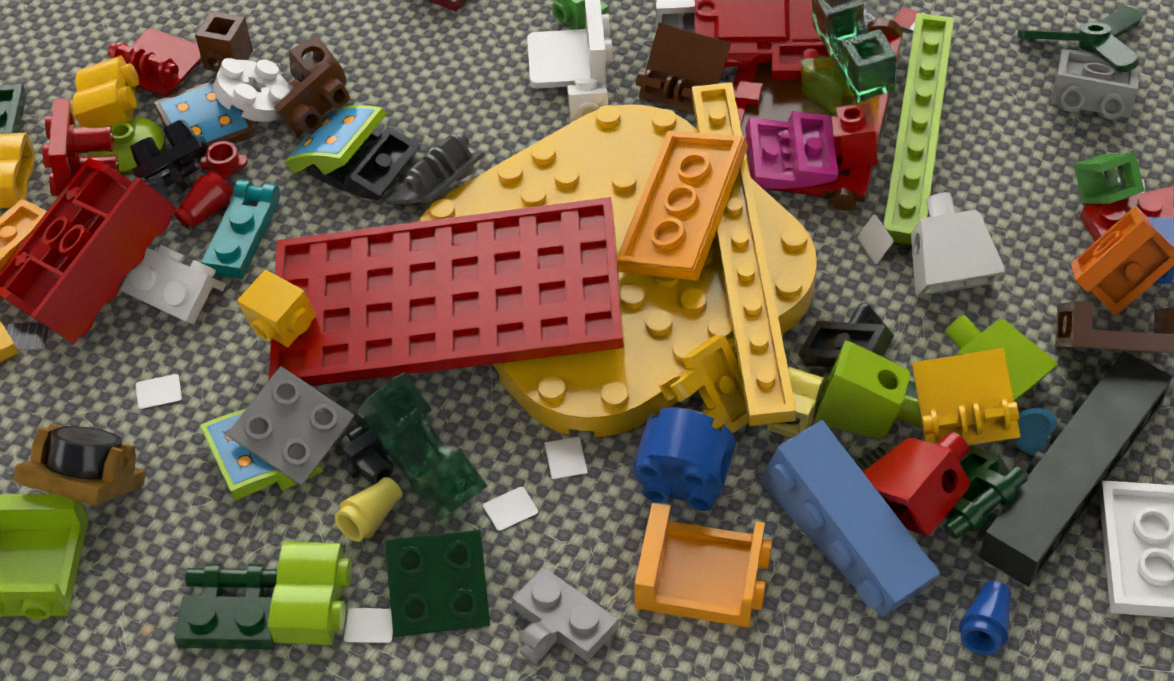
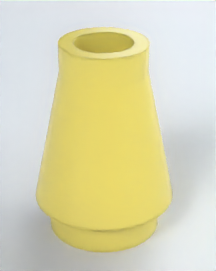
[335,477,402,542]

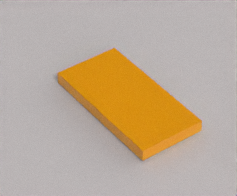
[617,131,748,280]

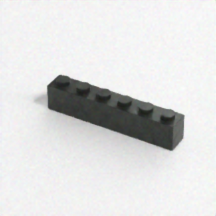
[978,351,1173,587]

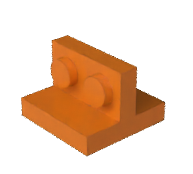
[1071,206,1174,316]

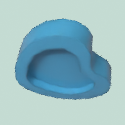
[1013,408,1057,456]

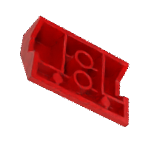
[0,158,177,345]

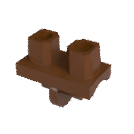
[274,62,350,138]

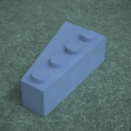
[759,420,940,618]

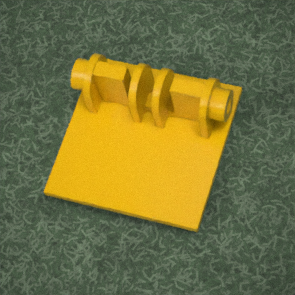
[912,348,1021,446]

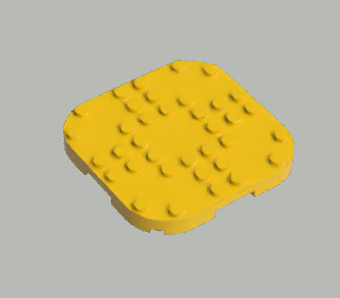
[419,104,817,437]

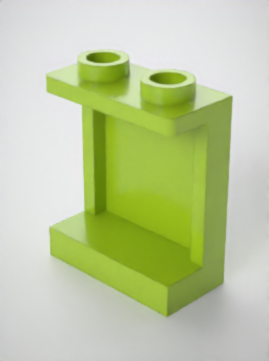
[0,494,89,620]

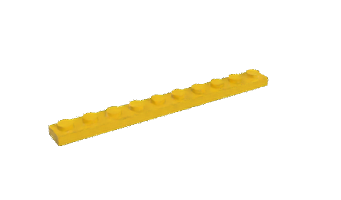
[692,82,796,426]

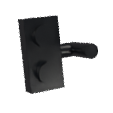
[798,303,894,368]

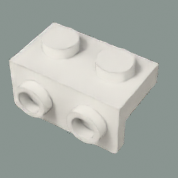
[120,245,226,325]

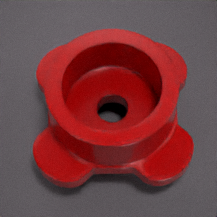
[200,141,248,180]

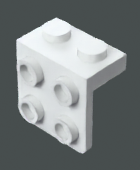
[527,0,613,89]

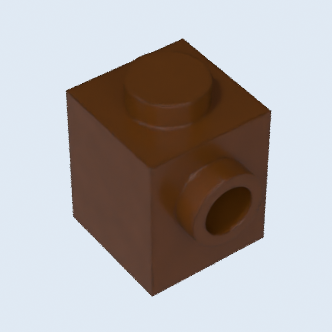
[195,11,253,72]

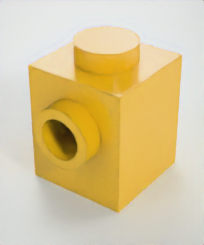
[237,269,316,347]

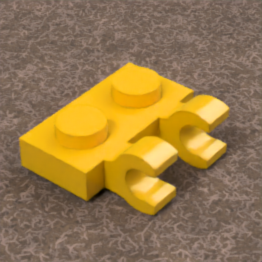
[659,335,749,434]

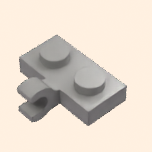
[512,567,618,664]

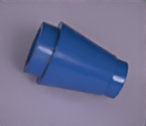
[959,581,1011,655]

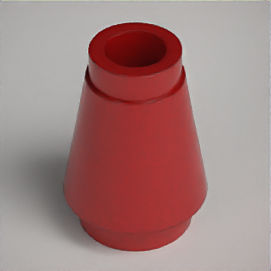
[174,171,233,230]

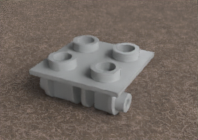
[226,366,355,486]

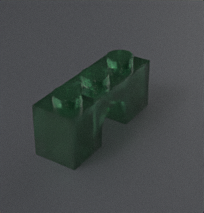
[812,0,896,102]
[358,372,488,522]

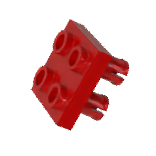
[42,98,119,196]

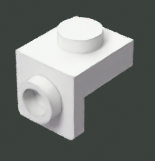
[567,78,608,123]

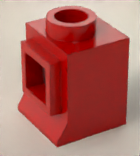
[831,102,878,171]

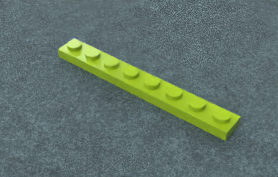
[884,13,954,245]

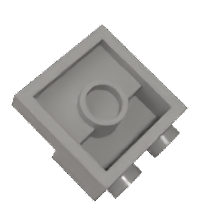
[1051,49,1139,120]

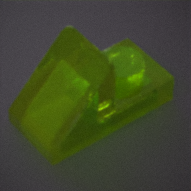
[801,55,881,115]

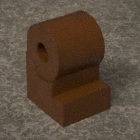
[289,35,347,86]

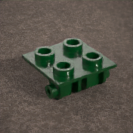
[385,529,490,637]

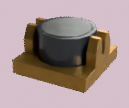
[13,424,146,506]

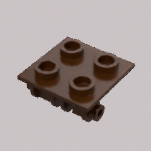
[636,23,731,114]

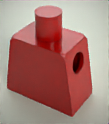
[863,432,970,536]

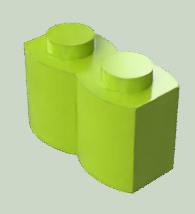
[268,541,352,645]

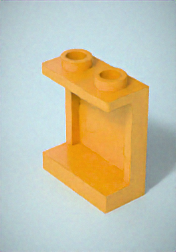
[634,503,772,628]

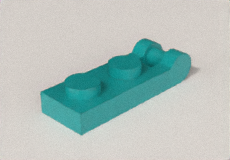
[201,179,280,279]

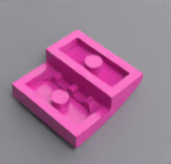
[745,111,838,189]

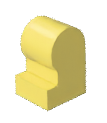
[767,367,824,438]

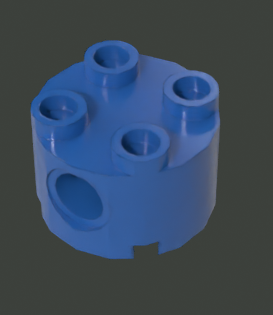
[632,407,736,511]

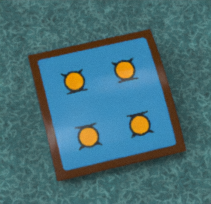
[154,80,255,163]

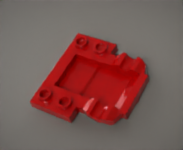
[695,0,851,80]

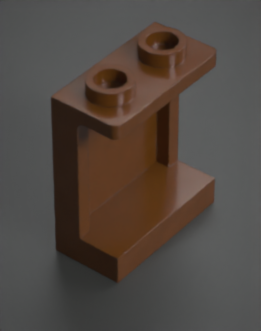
[1055,301,1174,353]

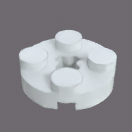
[213,58,291,122]

